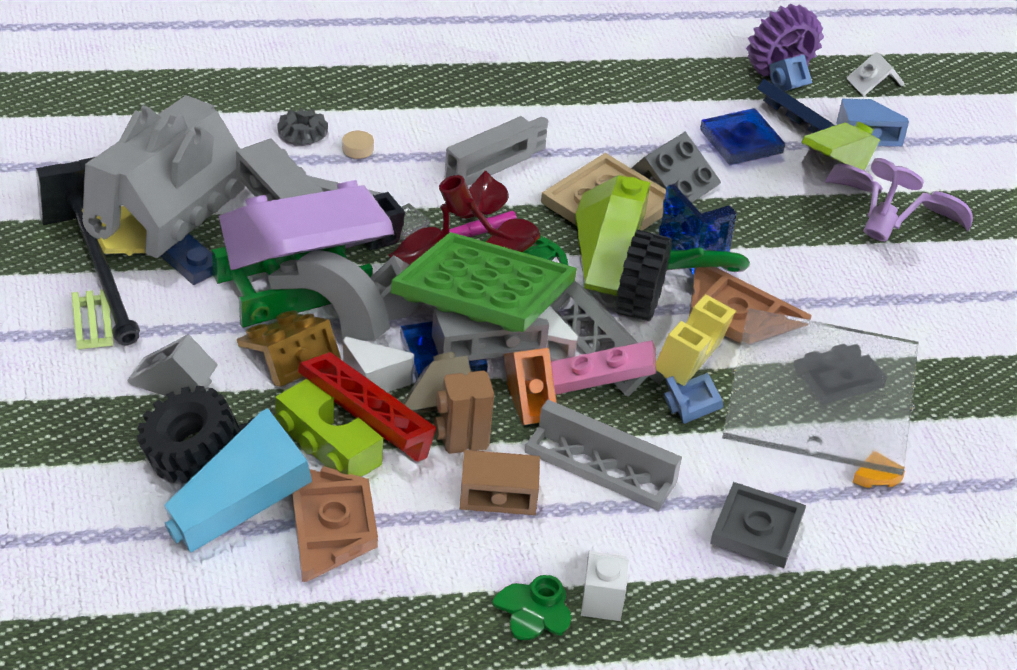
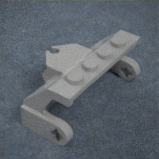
[83,95,245,258]

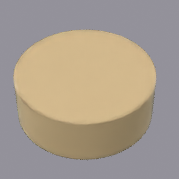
[342,130,374,159]

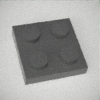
[710,482,806,568]

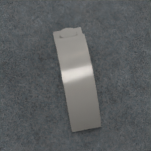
[268,250,390,341]

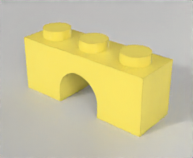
[656,294,736,386]

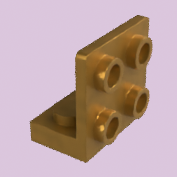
[236,311,341,387]

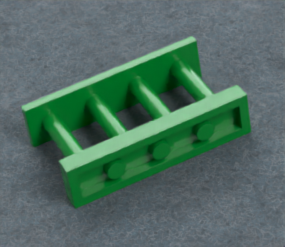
[212,245,373,328]

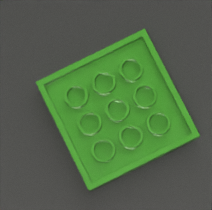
[390,232,577,332]

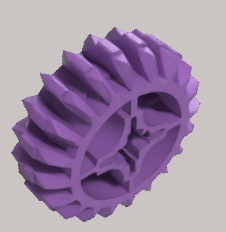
[746,3,824,76]

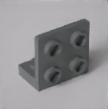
[632,131,721,211]

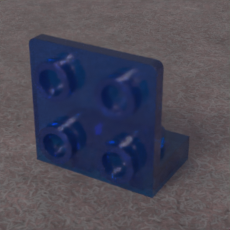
[659,184,737,275]

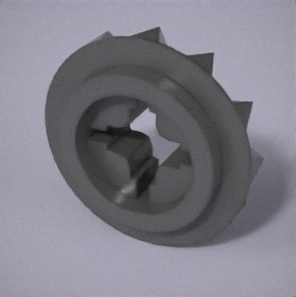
[277,108,328,144]

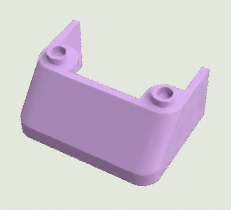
[219,180,394,270]

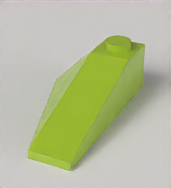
[801,121,880,171]
[575,175,651,296]

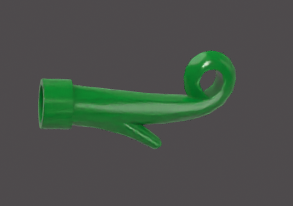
[667,247,750,273]

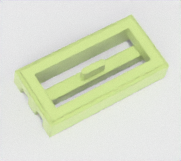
[71,289,114,349]

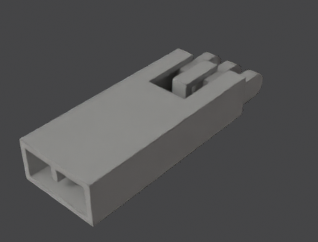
[444,116,549,186]

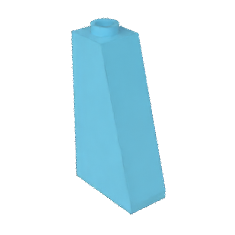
[164,408,312,553]

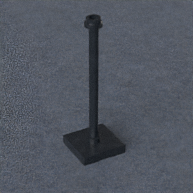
[36,157,140,346]

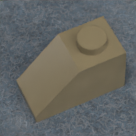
[403,352,471,414]

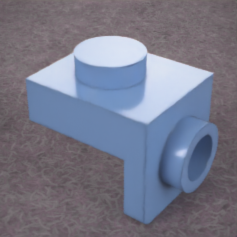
[769,55,812,91]
[664,373,724,424]

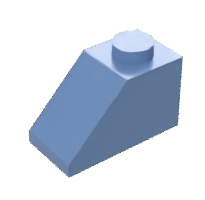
[836,99,909,146]

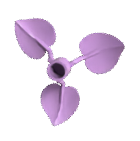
[825,158,973,242]

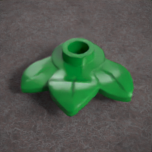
[492,575,572,640]

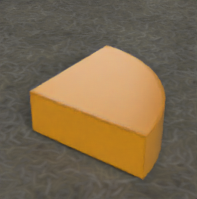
[853,453,905,488]

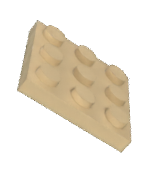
[541,153,679,231]

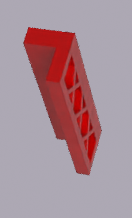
[298,352,437,462]

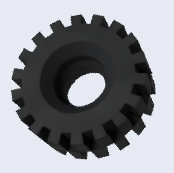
[615,229,672,321]
[137,386,240,484]

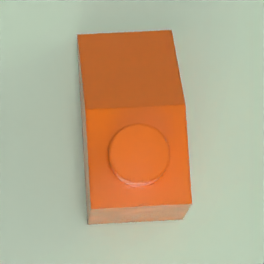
[503,347,557,425]

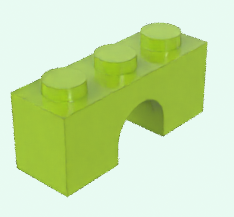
[274,379,383,477]

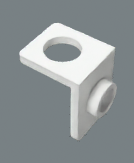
[847,51,905,96]

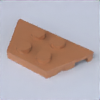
[689,267,812,347]
[292,466,378,582]

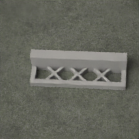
[550,281,665,397]
[525,400,682,511]

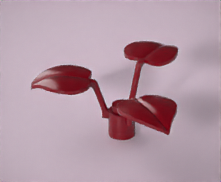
[388,171,540,265]

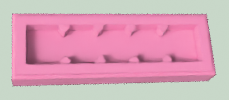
[551,340,656,395]

